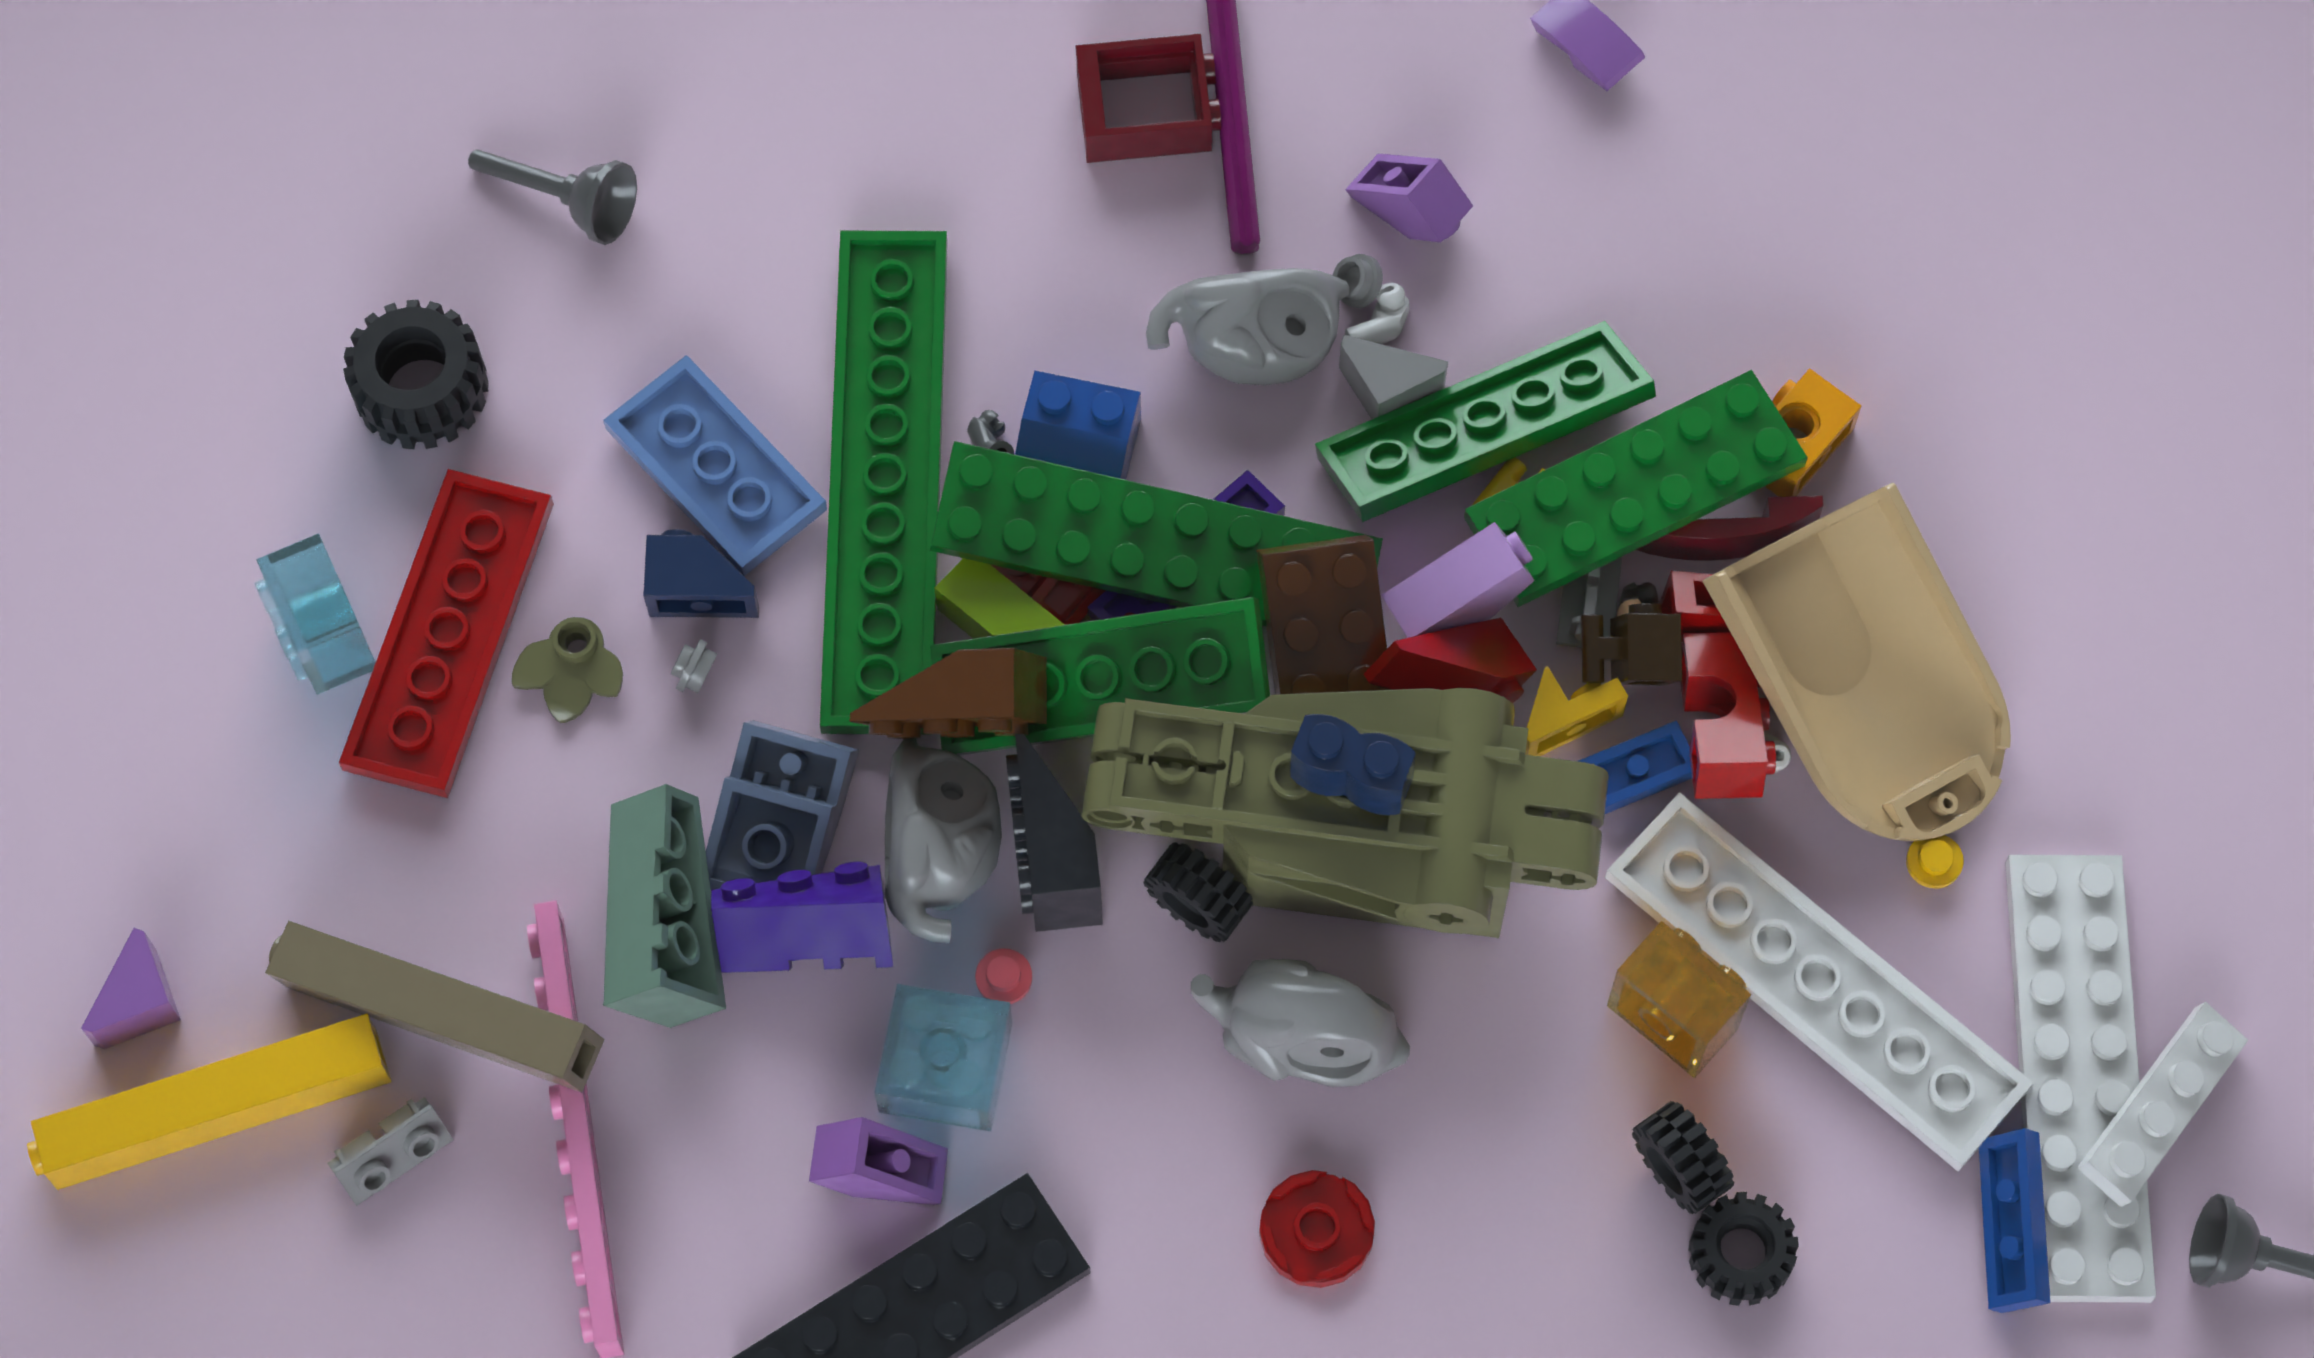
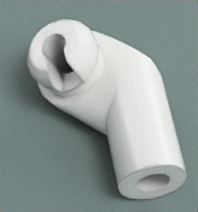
[1345,283,1410,344]

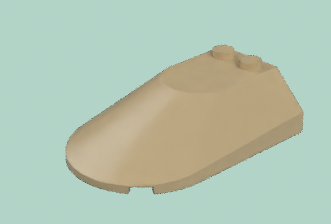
[1703,483,2011,841]

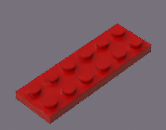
[339,469,554,798]

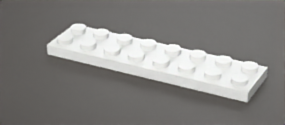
[1605,792,2034,1172]
[2005,855,2156,1303]

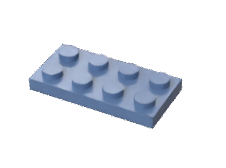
[603,355,827,576]

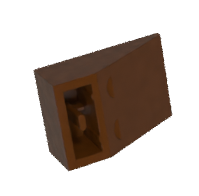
[850,648,1047,739]

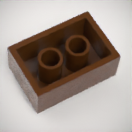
[1256,535,1392,695]

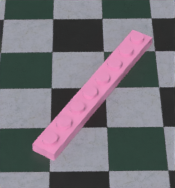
[527,900,624,1358]

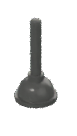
[468,149,637,245]
[2189,1194,2314,1288]

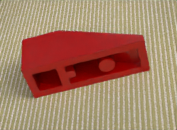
[1363,617,1537,703]

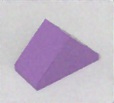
[81,927,181,1049]

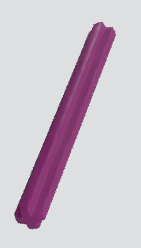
[1206,0,1260,254]

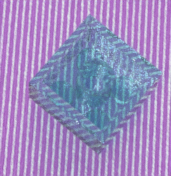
[255,533,376,695]
[874,984,1013,1131]

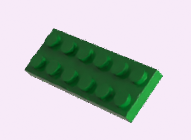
[1315,321,1656,522]
[1464,369,1808,607]
[930,597,1270,756]

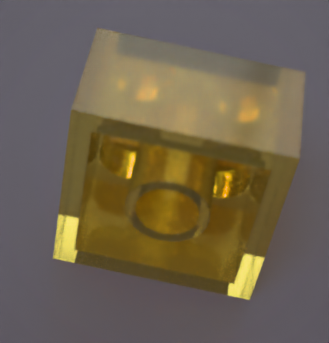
[1607,921,1752,1078]

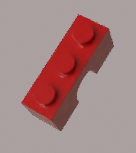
[1680,633,1776,799]

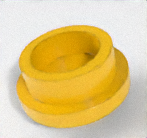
[1906,835,1964,889]

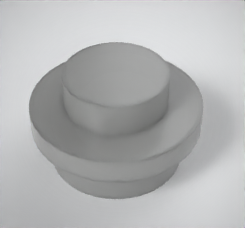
[1333,254,1383,308]
[671,639,717,693]

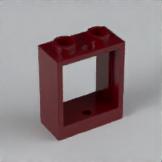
[1075,34,1221,163]

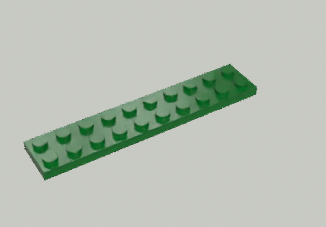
[820,230,948,735]

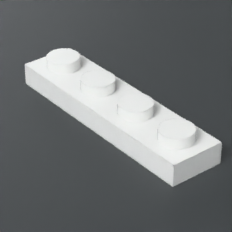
[2077,1002,2248,1207]

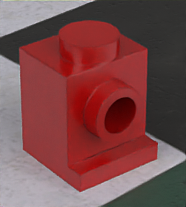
[1659,570,1731,642]

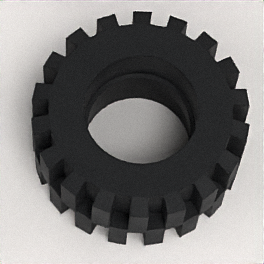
[343,300,488,450]

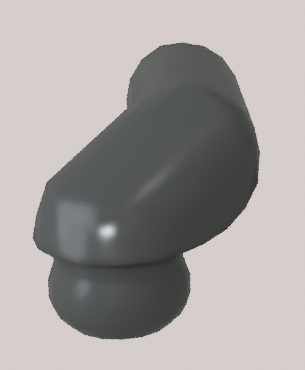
[967,410,1014,454]

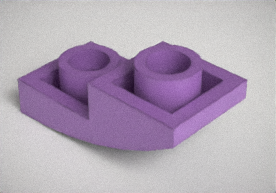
[1530,0,1645,91]

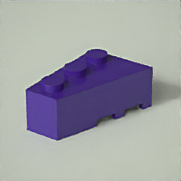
[711,862,893,973]

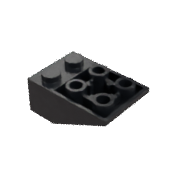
[1006,733,1103,932]

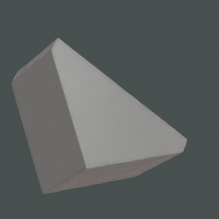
[1339,335,1448,420]

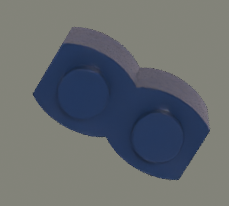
[1290,714,1416,815]

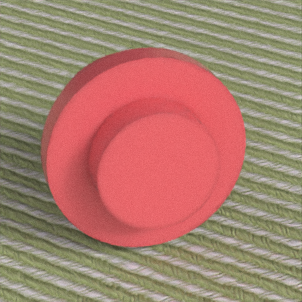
[975,948,1032,1005]

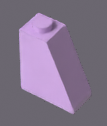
[1382,522,1535,638]

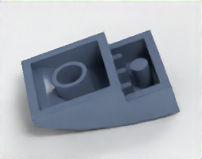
[706,720,859,890]

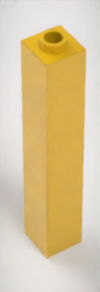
[27,1013,392,1190]

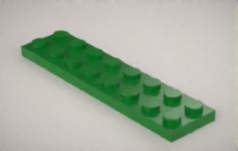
[930,441,1383,626]

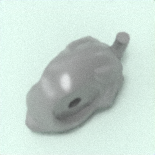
[1146,268,1349,385]
[885,739,1002,943]
[1191,959,1410,1087]

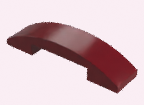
[1636,496,1824,561]

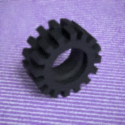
[1143,842,1253,942]
[1632,1101,1734,1214]
[1688,1192,1799,1306]

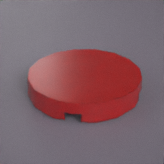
[1259,1170,1375,1288]

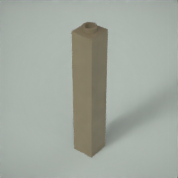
[265,920,605,1093]

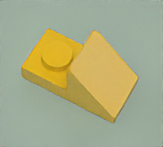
[1525,666,1628,756]

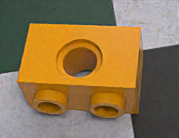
[1765,368,1862,497]

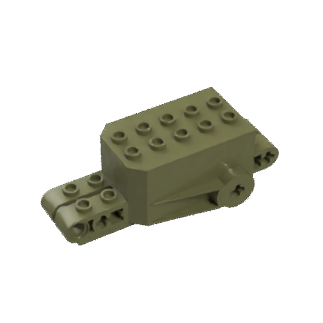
[1081,688,1609,938]

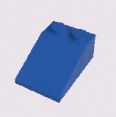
[1015,370,1141,480]

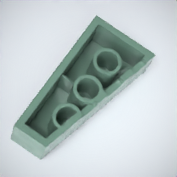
[603,784,726,1028]

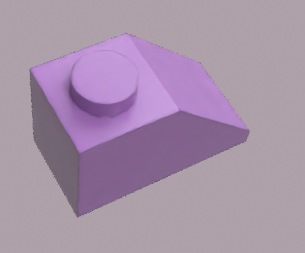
[1345,153,1473,243]
[809,1117,948,1205]

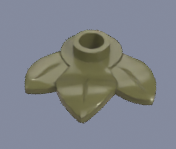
[512,617,623,723]

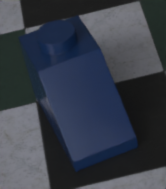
[643,529,759,618]

